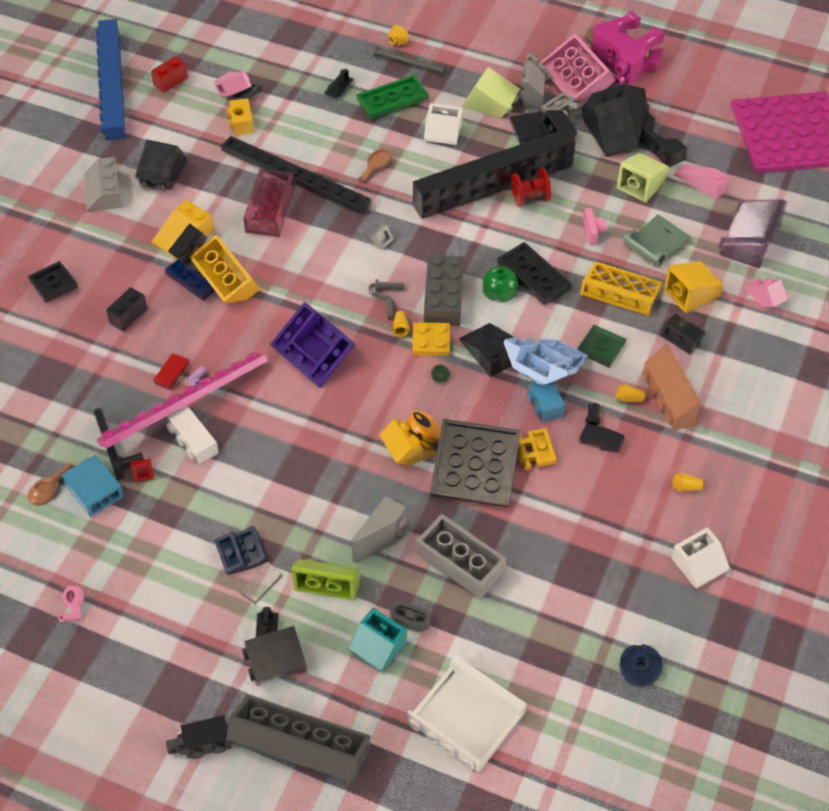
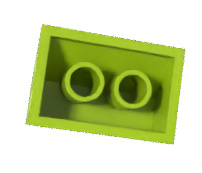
[291,559,360,601]

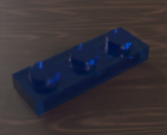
[165,260,215,301]

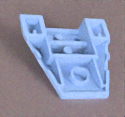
[504,338,588,385]

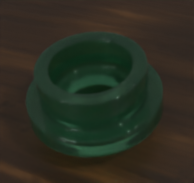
[431,365,450,383]

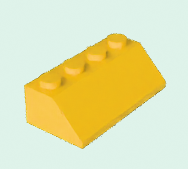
[189,234,261,304]

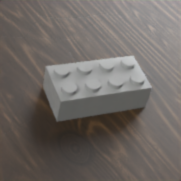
[416,514,507,599]

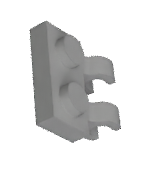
[541,92,581,118]

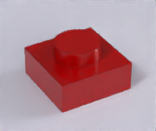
[131,459,154,482]

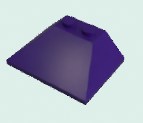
[270,302,356,388]

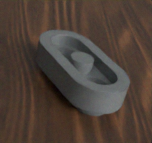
[390,601,431,631]

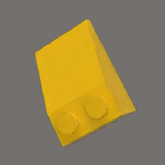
[152,200,214,260]

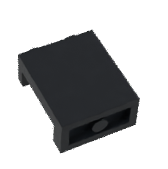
[242,626,307,686]

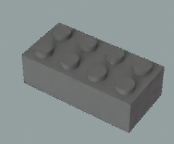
[424,255,464,326]

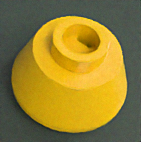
[388,25,409,46]

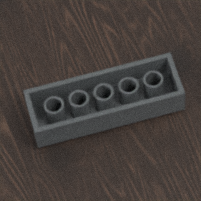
[226,695,371,782]

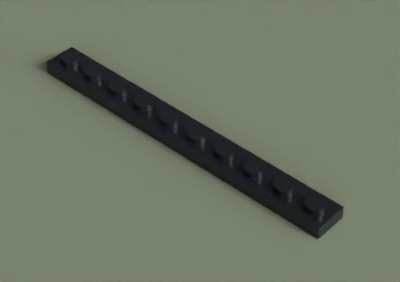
[221,136,371,214]

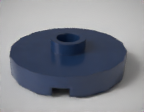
[619,644,663,686]

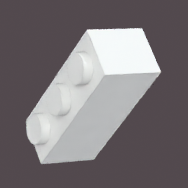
[166,405,219,465]

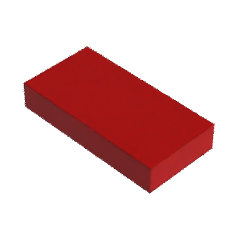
[153,353,189,390]

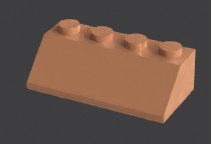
[642,344,701,431]

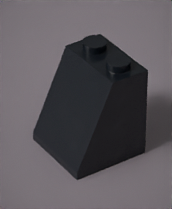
[135,139,187,190]

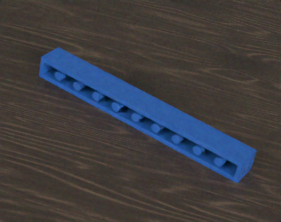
[95,19,126,140]

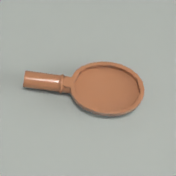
[358,148,391,183]
[27,462,74,506]

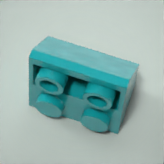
[348,607,407,673]

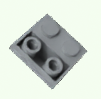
[520,60,545,108]

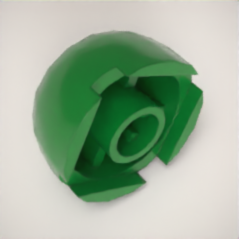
[482,266,518,302]

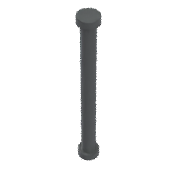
[373,46,447,76]

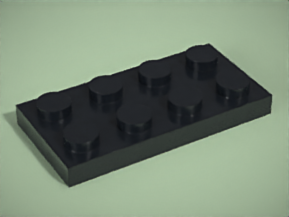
[497,242,572,305]

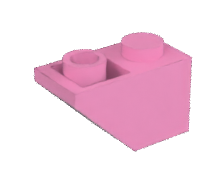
[213,71,251,96]
[745,278,788,307]

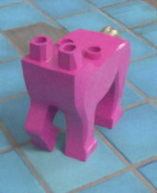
[584,11,664,85]

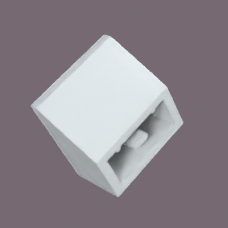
[424,103,463,145]
[671,527,730,589]

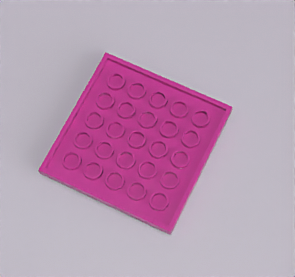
[730,91,829,174]

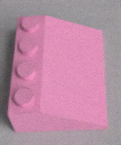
[541,33,615,102]

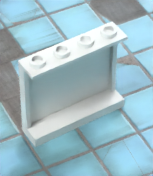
[408,655,526,772]

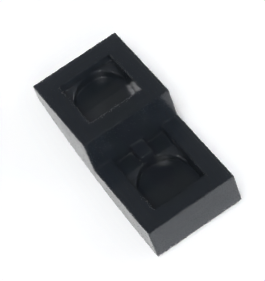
[579,424,625,452]

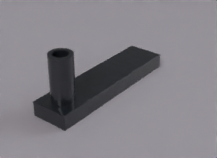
[94,408,144,480]

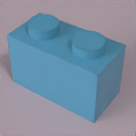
[527,381,565,423]

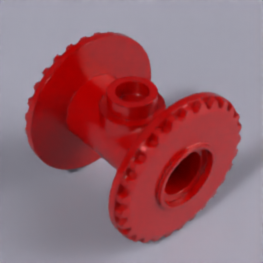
[511,168,551,207]

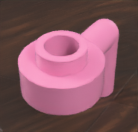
[58,586,84,622]

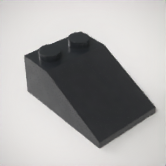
[459,323,514,377]

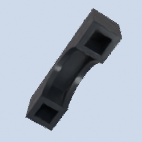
[640,109,687,168]

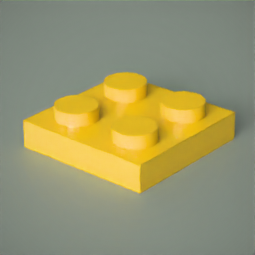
[412,322,450,356]

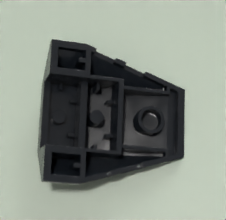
[581,84,648,157]

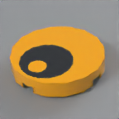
[408,410,441,443]

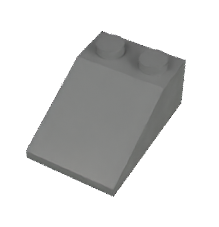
[351,496,407,563]

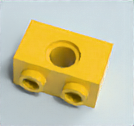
[227,98,254,135]

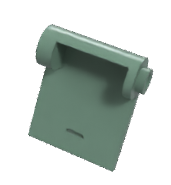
[623,214,690,267]

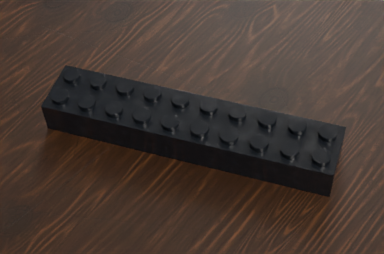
[413,129,576,219]

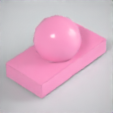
[583,208,608,246]

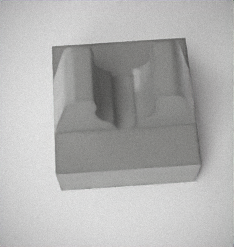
[370,224,394,249]

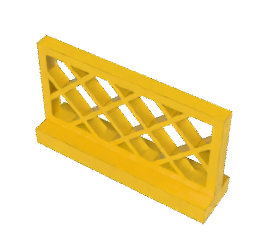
[580,261,663,316]

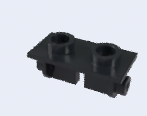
[324,68,354,99]
[256,607,278,637]

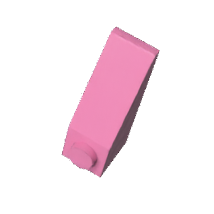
[674,164,729,200]

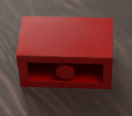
[151,56,189,93]

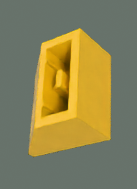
[379,419,436,466]

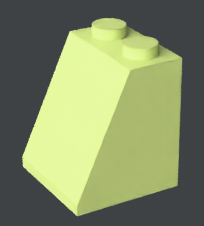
[462,67,520,119]
[617,153,669,202]

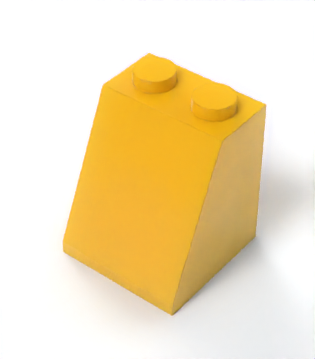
[664,261,723,313]

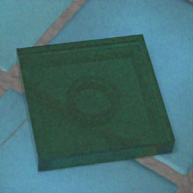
[577,325,627,368]

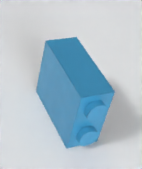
[62,455,124,517]

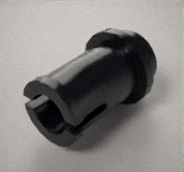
[585,403,601,426]

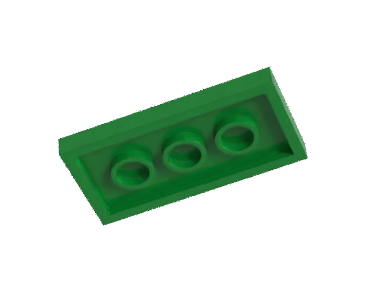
[356,75,429,119]

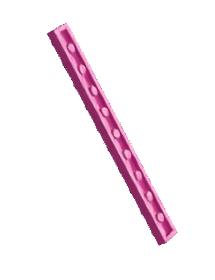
[96,352,268,448]

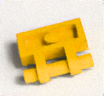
[518,428,557,470]

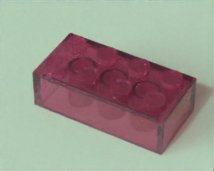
[243,169,295,237]

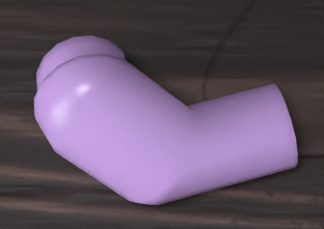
[189,366,207,386]

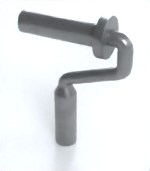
[369,279,404,320]

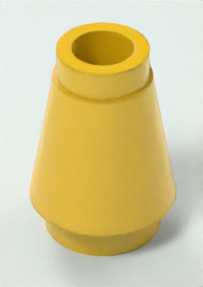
[391,311,410,337]
[615,384,645,402]
[672,472,703,492]

